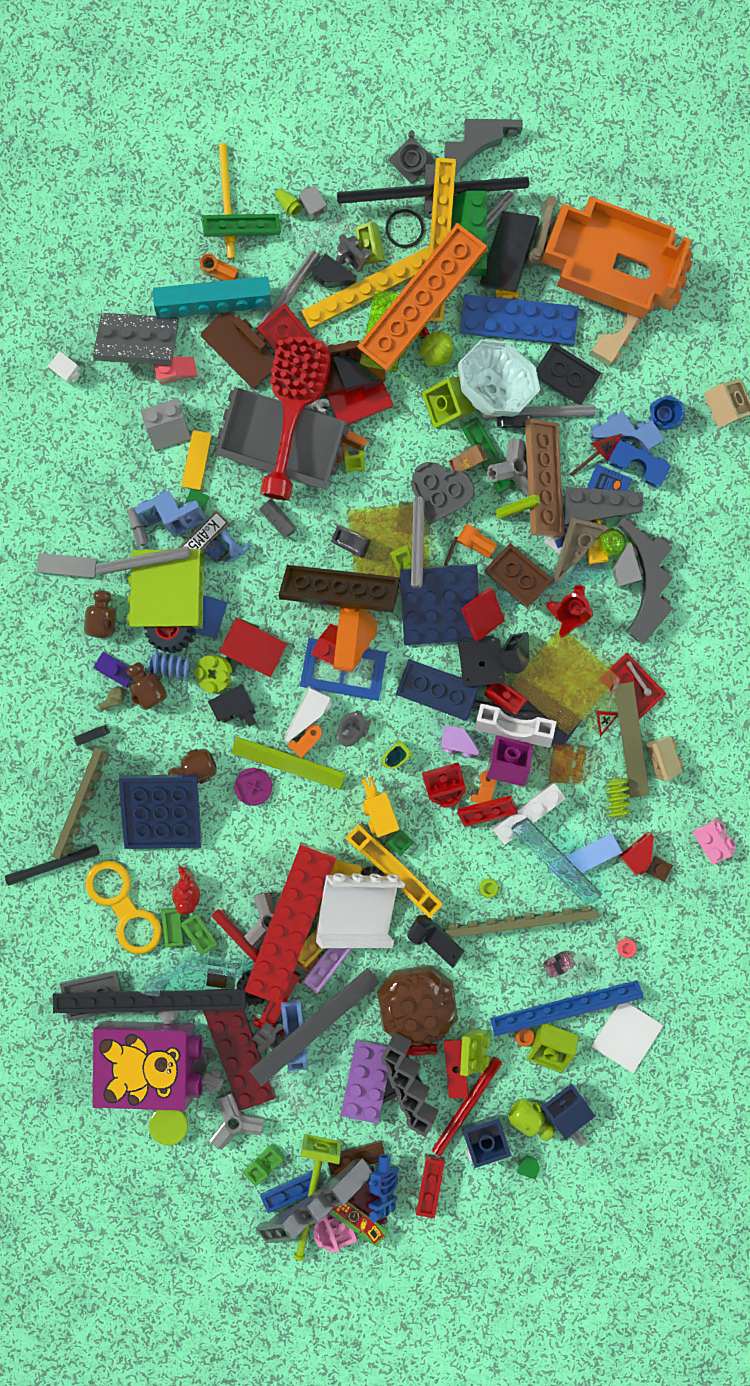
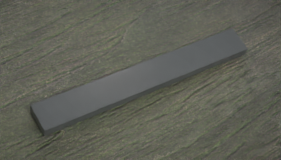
[249,967,380,1086]

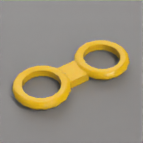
[86,861,162,954]

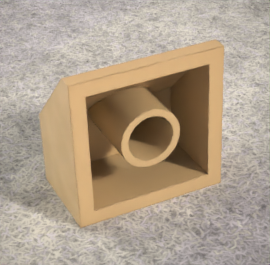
[704,378,750,428]
[645,736,683,781]

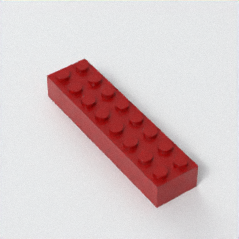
[244,842,337,1005]

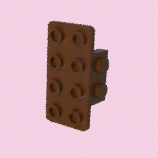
[201,312,275,388]
[321,340,386,395]

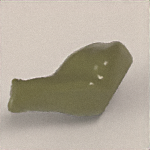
[98,686,125,712]

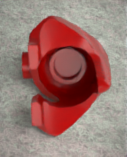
[546,585,594,638]

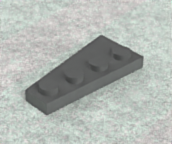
[564,487,643,526]

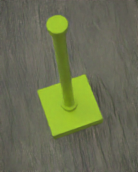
[294,1134,341,1261]

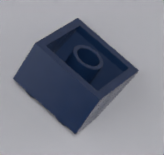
[462,1114,511,1168]

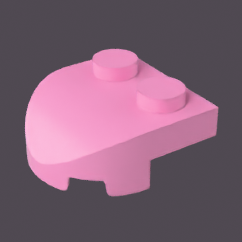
[313,1213,358,1252]

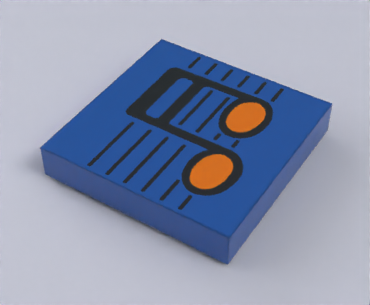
[587,464,632,491]

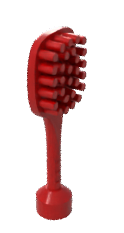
[260,336,331,501]

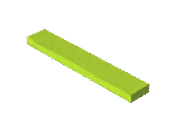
[231,737,346,790]

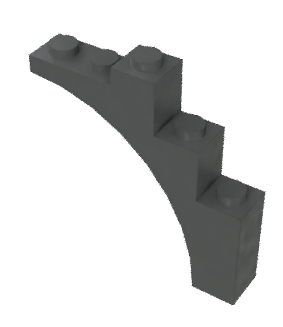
[616,517,673,644]

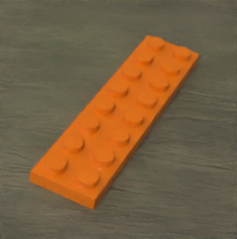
[357,223,488,372]

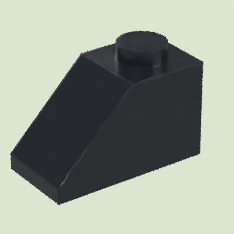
[312,253,357,288]
[498,632,530,674]

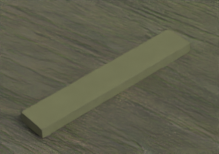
[614,681,650,798]

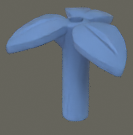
[220,529,251,562]

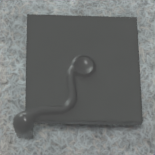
[388,130,435,184]

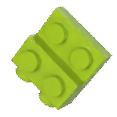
[460,1029,491,1076]

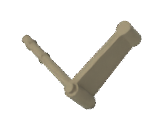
[525,196,561,270]

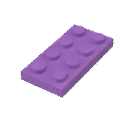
[340,1039,388,1124]

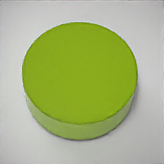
[479,878,499,898]

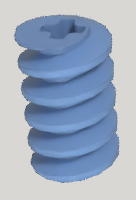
[148,650,191,681]

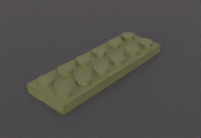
[52,746,110,859]

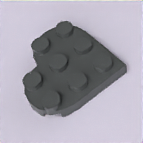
[411,462,475,525]

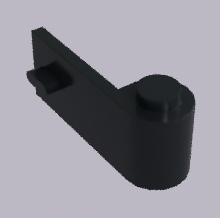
[407,915,465,968]

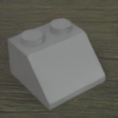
[140,399,191,451]

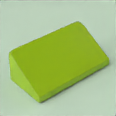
[355,221,385,265]

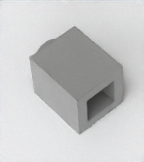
[299,185,327,220]

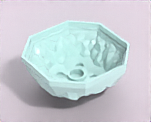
[458,340,540,417]

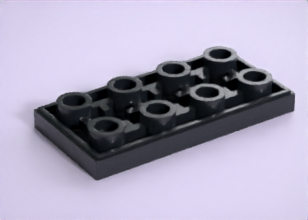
[479,211,540,293]

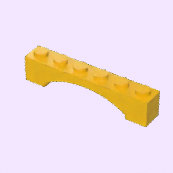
[345,822,443,918]

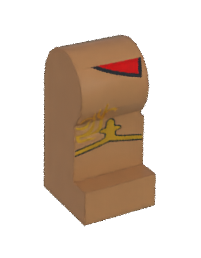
[448,444,488,471]

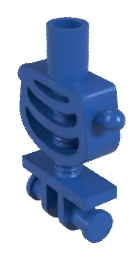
[369,1154,399,1222]

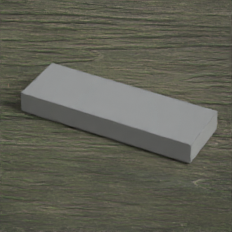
[37,553,97,578]

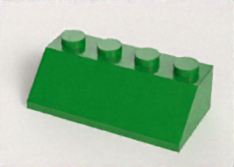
[451,191,487,276]

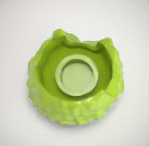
[418,331,455,367]

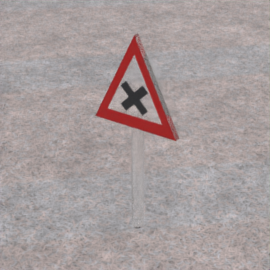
[596,678,619,737]

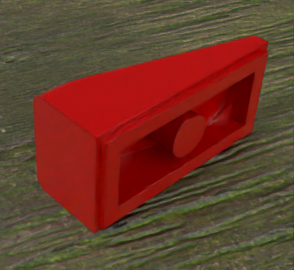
[484,683,527,715]

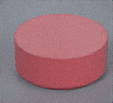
[617,938,637,958]

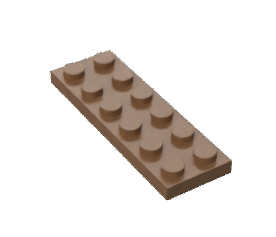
[525,418,564,538]

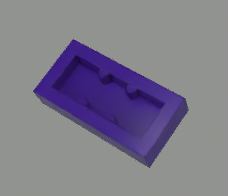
[93,652,132,688]

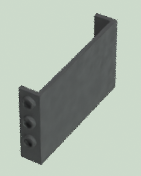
[216,387,350,490]

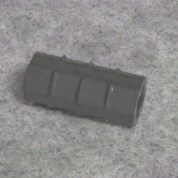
[259,499,297,539]

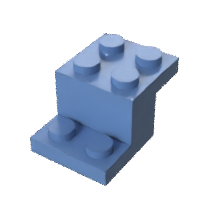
[134,490,208,538]

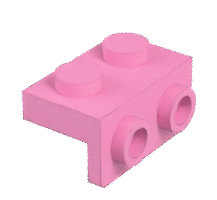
[692,817,736,865]

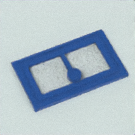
[300,638,387,701]

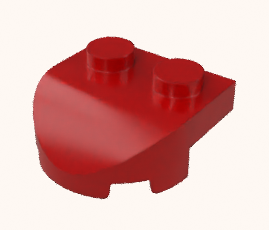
[422,762,466,808]

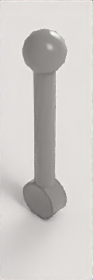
[626,661,652,696]

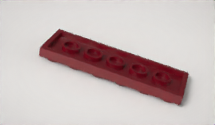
[203,1009,276,1111]

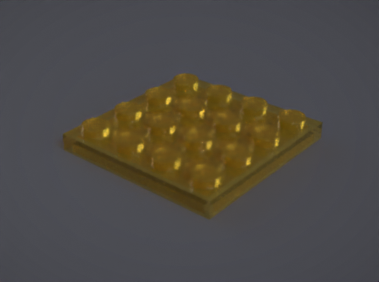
[347,503,431,577]
[509,627,619,735]

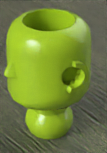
[508,1098,555,1141]

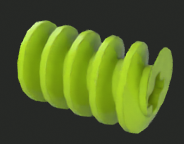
[605,778,631,818]

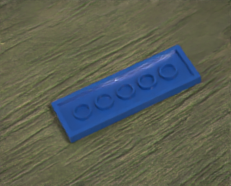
[460,294,578,346]

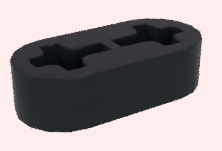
[496,415,533,428]
[73,724,110,746]

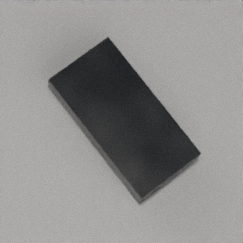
[331,524,371,558]

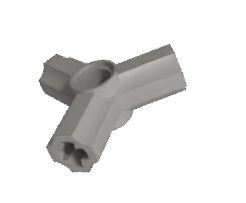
[487,439,529,496]
[244,891,275,948]
[209,1091,264,1150]

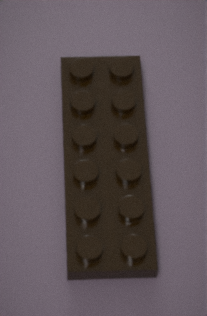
[278,565,400,613]

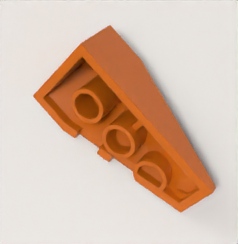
[333,607,378,671]

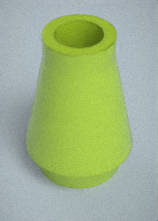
[275,188,302,217]

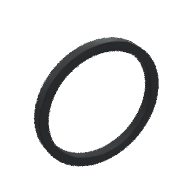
[385,209,424,248]

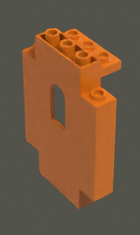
[541,196,693,319]

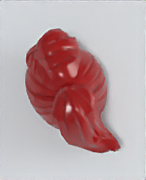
[172,866,200,914]

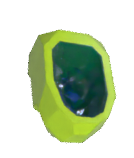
[381,740,413,769]

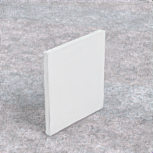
[591,1002,664,1073]

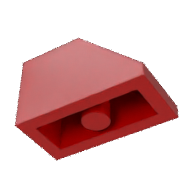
[619,832,654,876]

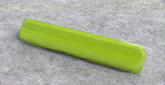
[495,495,540,519]

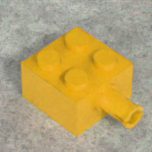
[361,776,400,838]

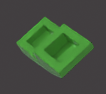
[243,1143,285,1187]

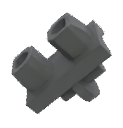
[336,234,370,272]
[252,1022,284,1053]

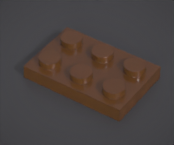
[484,543,553,609]

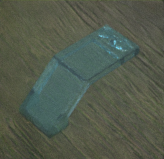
[140,954,246,996]

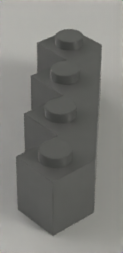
[381,1032,439,1137]

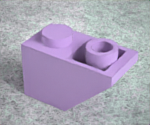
[440,724,479,758]

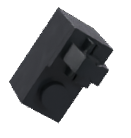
[208,684,257,727]

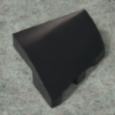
[333,355,382,392]

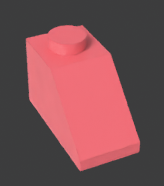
[154,356,198,384]

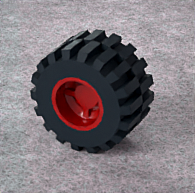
[144,626,196,653]

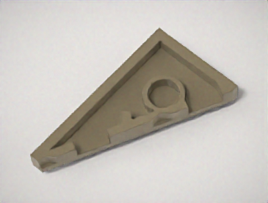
[552,517,608,583]

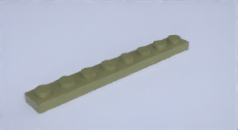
[444,905,599,938]

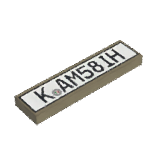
[178,510,230,551]

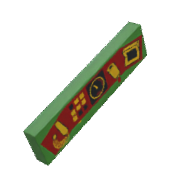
[328,1201,388,1247]

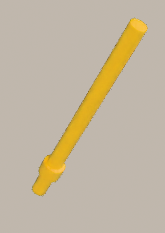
[219,143,236,260]

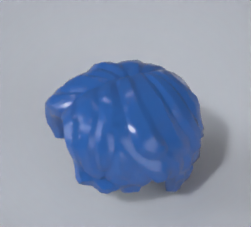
[649,395,685,430]

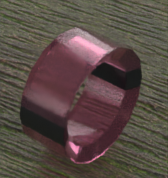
[542,950,576,978]

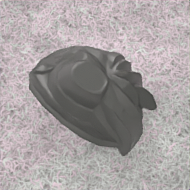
[336,710,371,747]

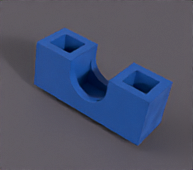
[606,440,671,489]

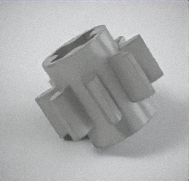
[202,1069,225,1095]

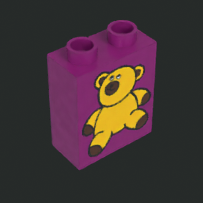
[92,1021,203,1111]

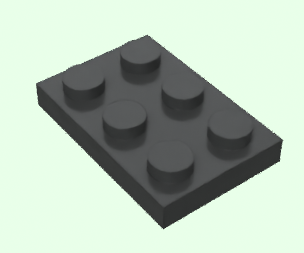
[60,970,122,1021]

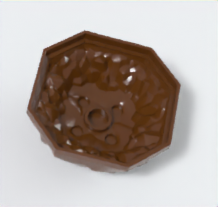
[377,965,458,1046]

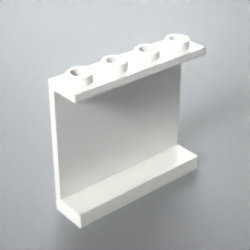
[315,873,405,948]

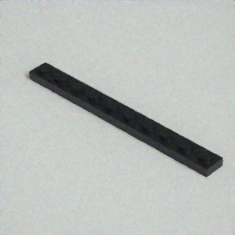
[53,988,247,1013]

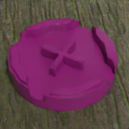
[234,767,273,806]

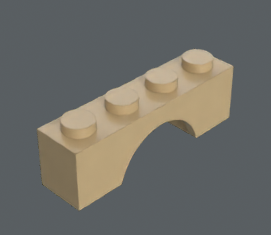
[589,311,641,366]

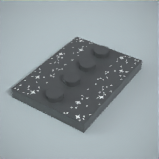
[93,313,179,366]

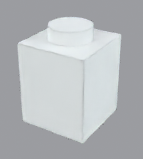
[48,351,81,384]

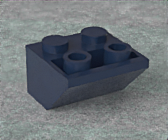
[541,1083,596,1140]

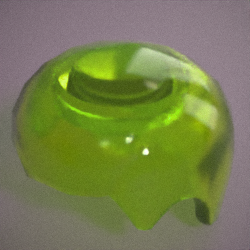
[598,528,626,557]

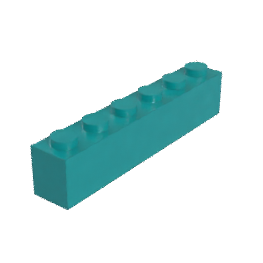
[153,276,272,319]

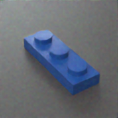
[260,1170,321,1214]

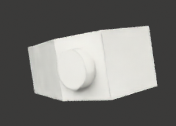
[284,686,332,742]

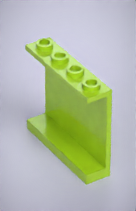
[127,549,204,630]

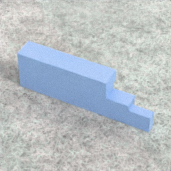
[548,833,622,875]

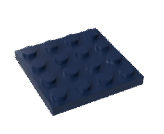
[400,564,479,645]
[119,774,202,849]

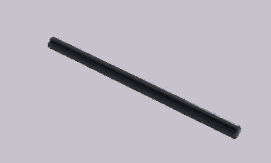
[337,176,530,204]

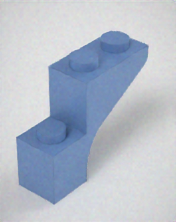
[588,411,664,451]
[281,1000,308,1071]

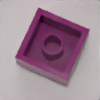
[486,735,533,787]

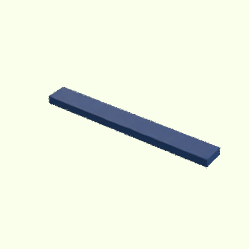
[490,980,644,1037]

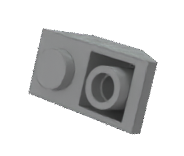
[611,543,643,587]

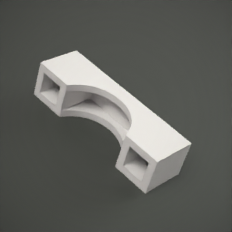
[475,704,557,748]
[491,782,566,845]

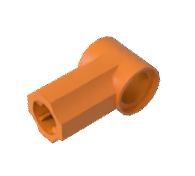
[200,254,239,281]
[457,524,497,559]

